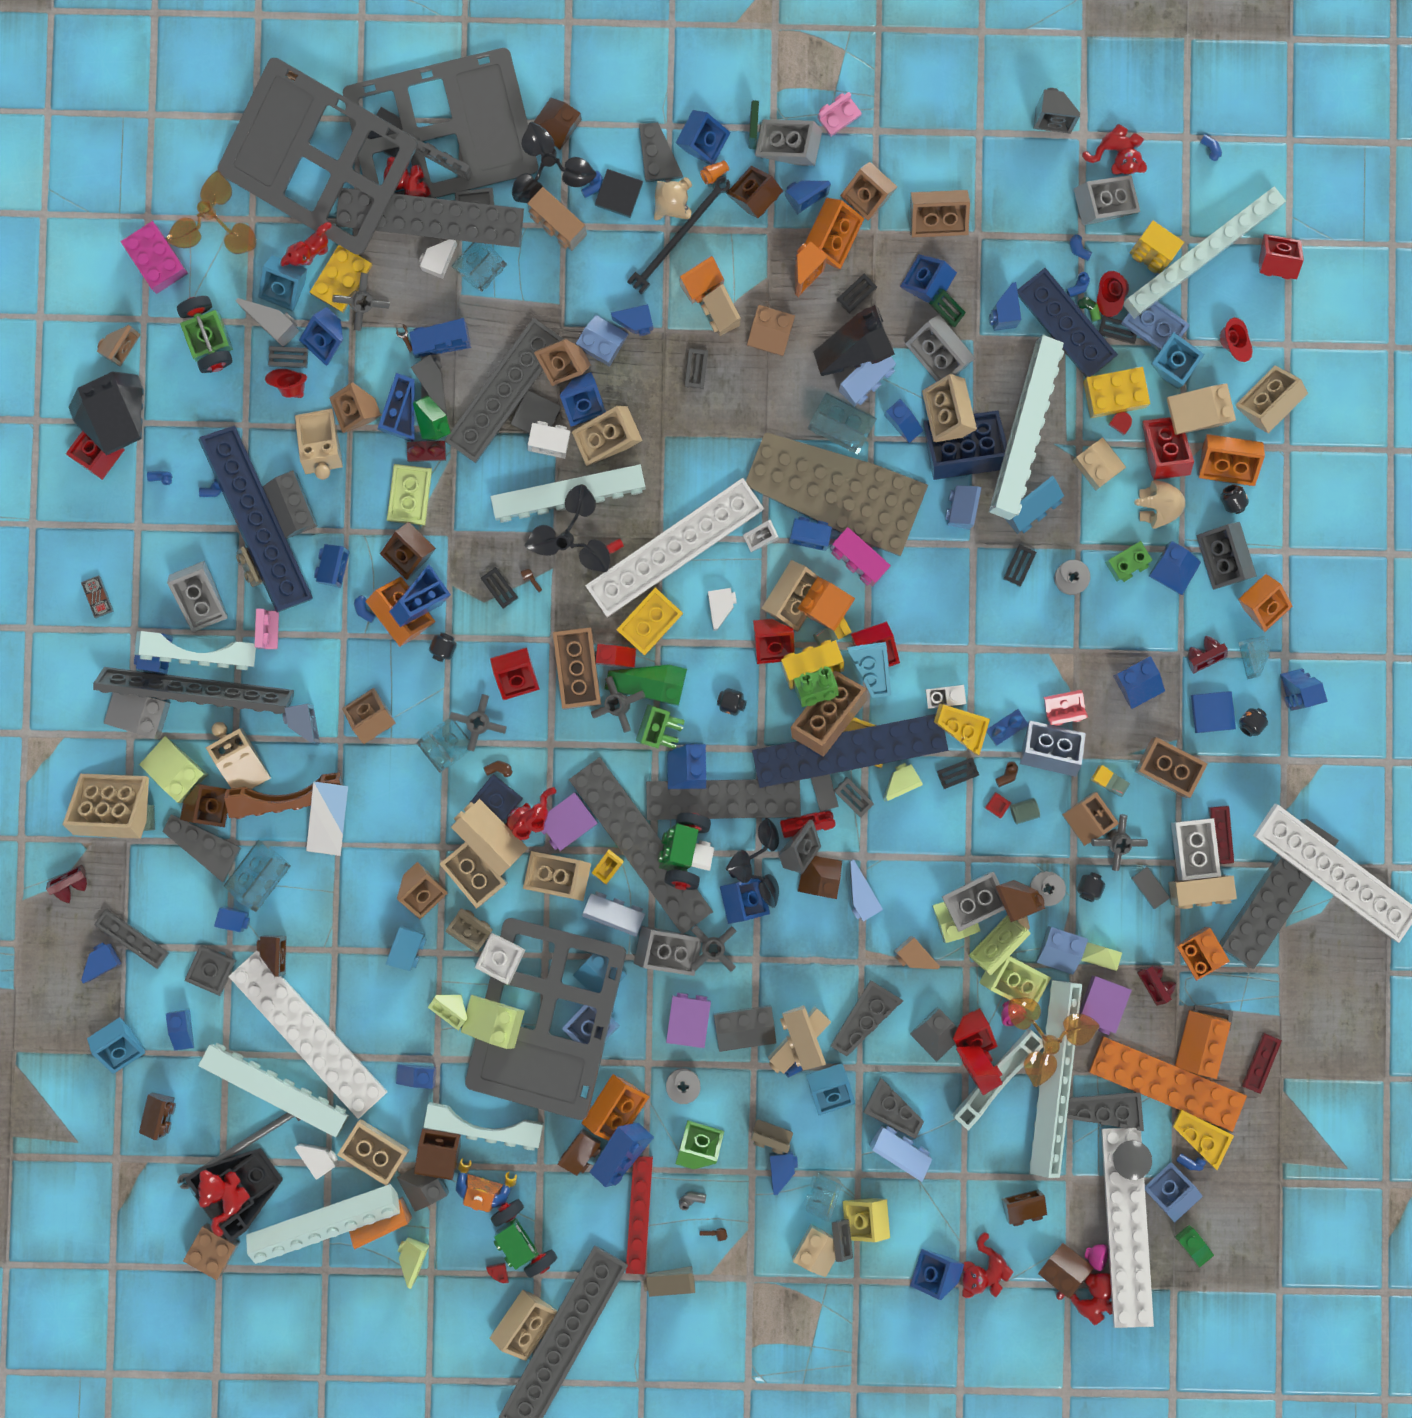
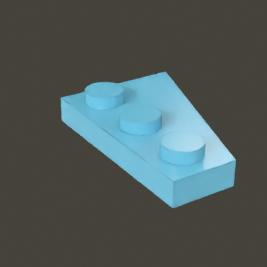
[847,642,891,698]

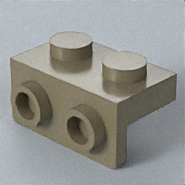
[236,547,263,587]
[445,908,493,953]
[751,1119,793,1155]

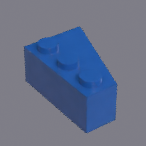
[409,318,471,358]
[377,373,415,442]
[389,564,451,627]
[1280,668,1328,711]
[589,1123,654,1187]

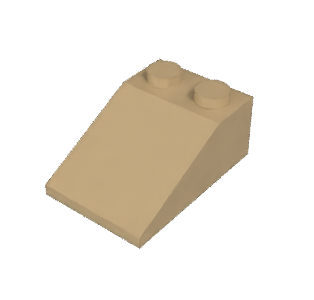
[1166,383,1236,435]
[572,406,642,466]
[523,851,591,901]

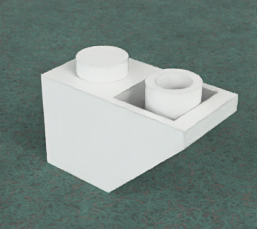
[926,685,966,709]

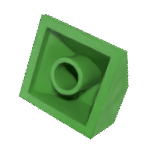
[675,1120,724,1169]

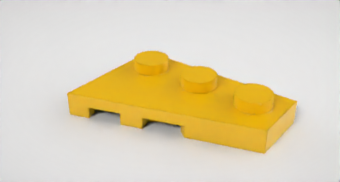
[934,704,990,755]
[1172,1110,1234,1170]

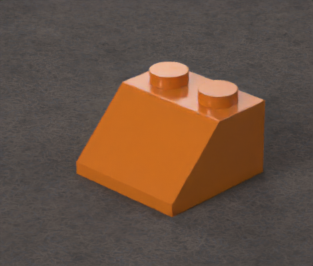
[680,256,724,304]
[1238,574,1293,632]
[797,577,855,631]

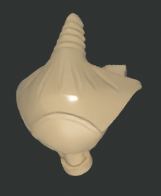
[654,177,692,220]
[1134,480,1186,529]

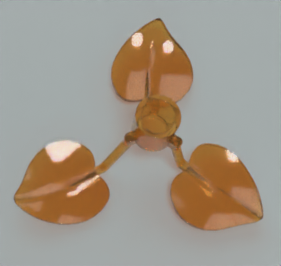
[165,170,256,254]
[1008,997,1100,1087]

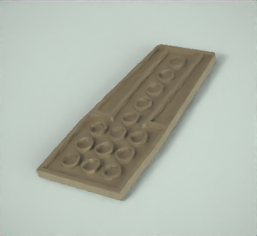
[746,433,928,556]

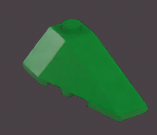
[604,665,687,706]

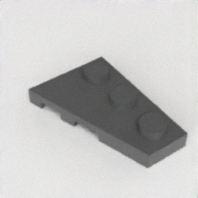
[639,122,683,182]
[863,1077,924,1139]

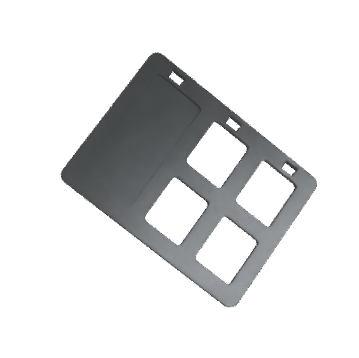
[343,48,539,198]
[218,58,418,255]
[465,918,626,1120]

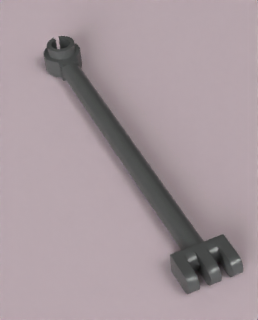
[177,1112,301,1189]

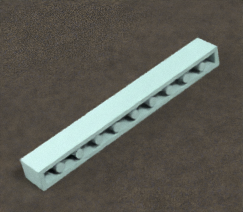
[1123,186,1286,319]
[989,335,1064,520]
[1030,980,1082,1178]

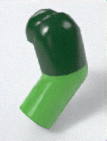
[1078,297,1101,322]

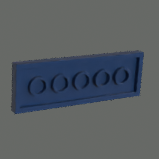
[1017,268,1118,378]

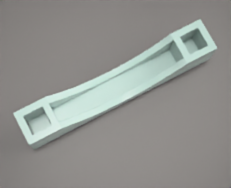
[134,631,256,670]
[952,1028,1046,1131]
[424,1102,544,1150]

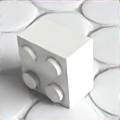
[528,421,570,459]

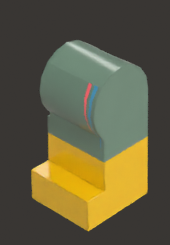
[813,617,852,646]
[1090,765,1130,797]

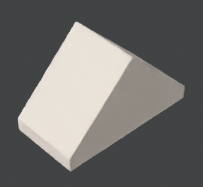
[743,520,778,552]

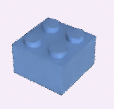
[562,1005,620,1044]

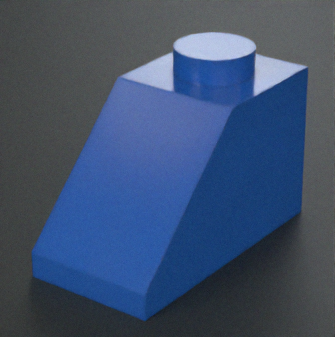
[611,304,653,336]
[884,399,923,443]
[214,907,250,932]
[81,942,122,983]
[166,1009,194,1051]
[396,1064,436,1089]
[769,1151,798,1195]

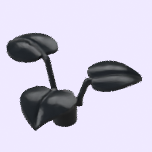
[512,122,597,203]
[525,484,610,572]
[726,818,779,908]

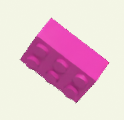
[120,221,188,294]
[830,527,891,587]

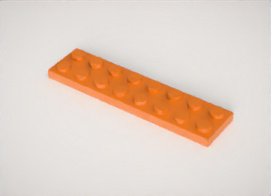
[1088,1036,1247,1132]

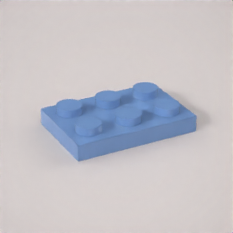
[1121,302,1190,352]

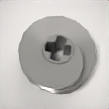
[1054,560,1090,595]
[1030,871,1066,906]
[666,1068,701,1104]

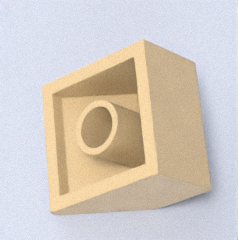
[701,284,741,336]
[1073,438,1126,491]
[792,1224,835,1277]

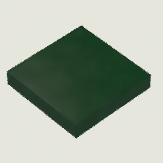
[748,100,759,149]

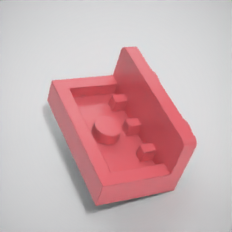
[1044,690,1088,726]

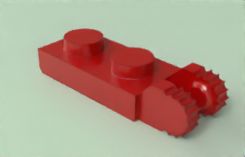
[780,811,836,838]

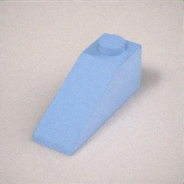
[849,859,883,921]

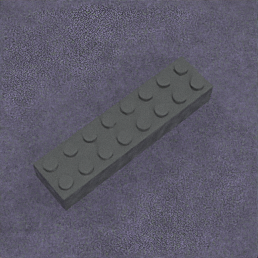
[1219,819,1339,969]

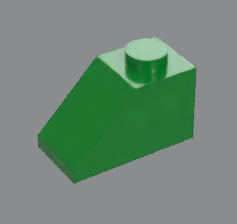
[413,396,451,440]
[1174,1225,1214,1268]

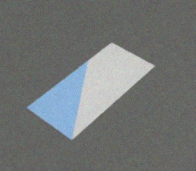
[306,781,348,856]

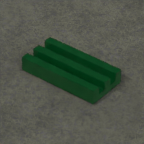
[929,289,966,328]

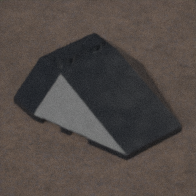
[813,305,895,376]
[68,372,144,456]
[184,1148,283,1243]

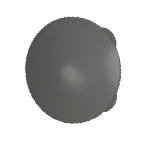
[1113,1140,1152,1180]

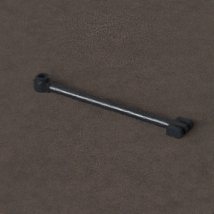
[627,176,730,295]

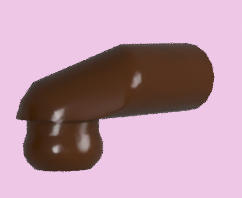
[483,761,513,777]
[995,761,1018,787]

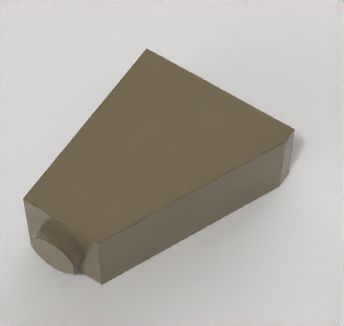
[643,1266,695,1297]

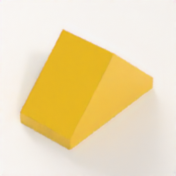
[591,849,624,884]

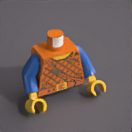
[456,1158,517,1212]

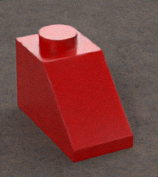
[596,644,636,668]

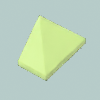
[1081,942,1122,971]
[428,995,467,1031]

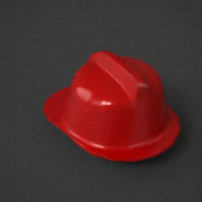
[1097,271,1129,317]
[1220,317,1253,362]
[265,369,307,398]

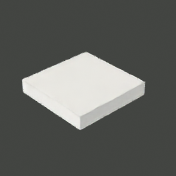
[475,933,525,985]

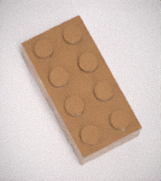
[553,627,601,710]
[791,670,867,757]

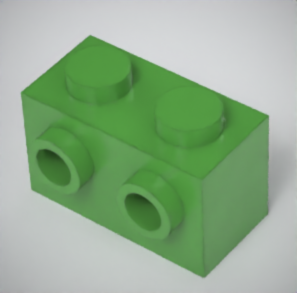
[1105,541,1153,582]

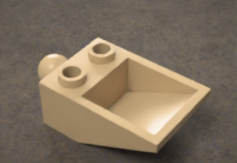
[295,408,343,480]
[206,722,271,789]

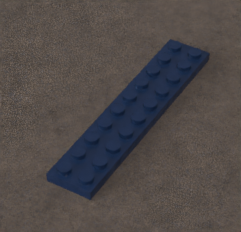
[198,425,313,613]
[752,714,949,788]

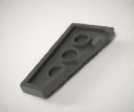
[830,980,903,1056]
[1067,1092,1144,1131]

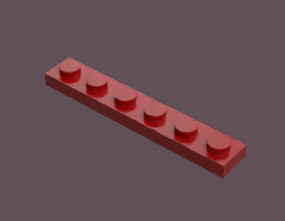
[626,1156,653,1275]

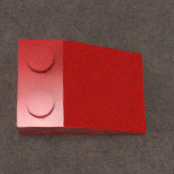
[1142,417,1194,480]

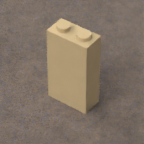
[451,799,528,876]
[768,1006,831,1074]

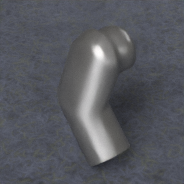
[679,1191,707,1211]

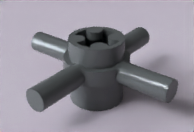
[332,272,390,331]
[591,676,645,733]
[449,694,507,751]
[1091,814,1148,871]
[690,925,737,972]

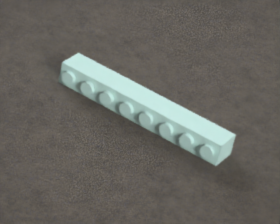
[491,464,646,523]
[198,1043,349,1137]
[246,1184,400,1264]

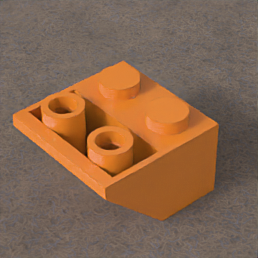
[1177,927,1230,981]

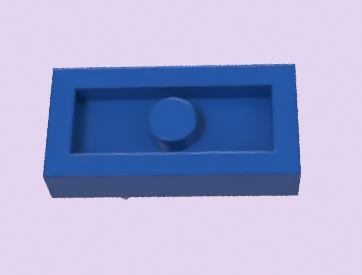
[986,709,1028,746]

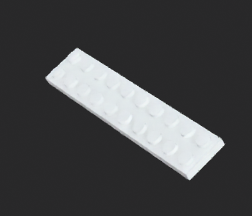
[585,478,764,618]
[1253,804,1412,943]
[228,951,387,1119]
[1101,1128,1154,1328]

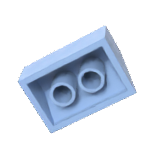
[838,357,896,407]
[869,1125,932,1182]

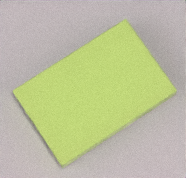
[387,464,432,526]
[968,915,1031,975]

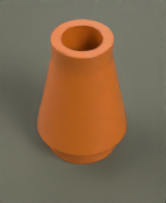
[700,160,729,185]

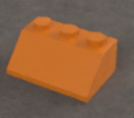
[805,198,865,269]
[795,241,827,297]
[1198,434,1265,486]
[365,577,435,647]
[1175,1010,1231,1079]
[582,1074,650,1141]
[349,1197,412,1250]

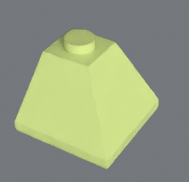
[883,763,923,801]
[932,902,980,943]
[398,1237,430,1289]

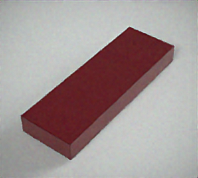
[1209,806,1234,864]
[1241,1033,1282,1094]

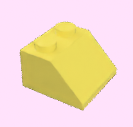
[843,1198,890,1242]

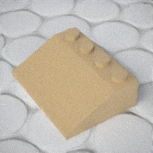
[62,774,149,839]

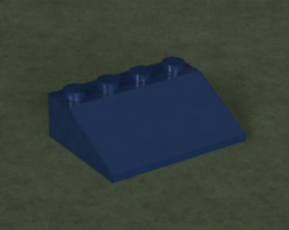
[923,410,1007,480]

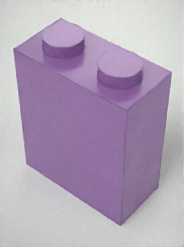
[541,792,598,851]
[1078,975,1132,1035]
[666,993,711,1048]

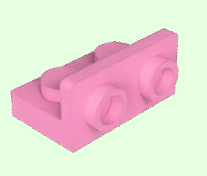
[818,92,862,137]
[255,609,279,649]

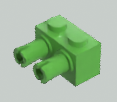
[794,666,839,707]
[636,704,684,749]

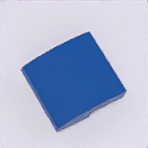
[1191,691,1236,733]

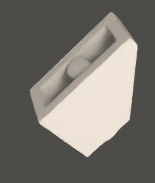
[419,239,457,279]
[708,588,737,631]
[691,840,714,871]
[295,1143,338,1180]

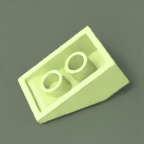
[139,736,208,803]
[979,956,1051,1011]
[461,995,525,1049]

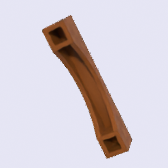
[224,772,344,819]

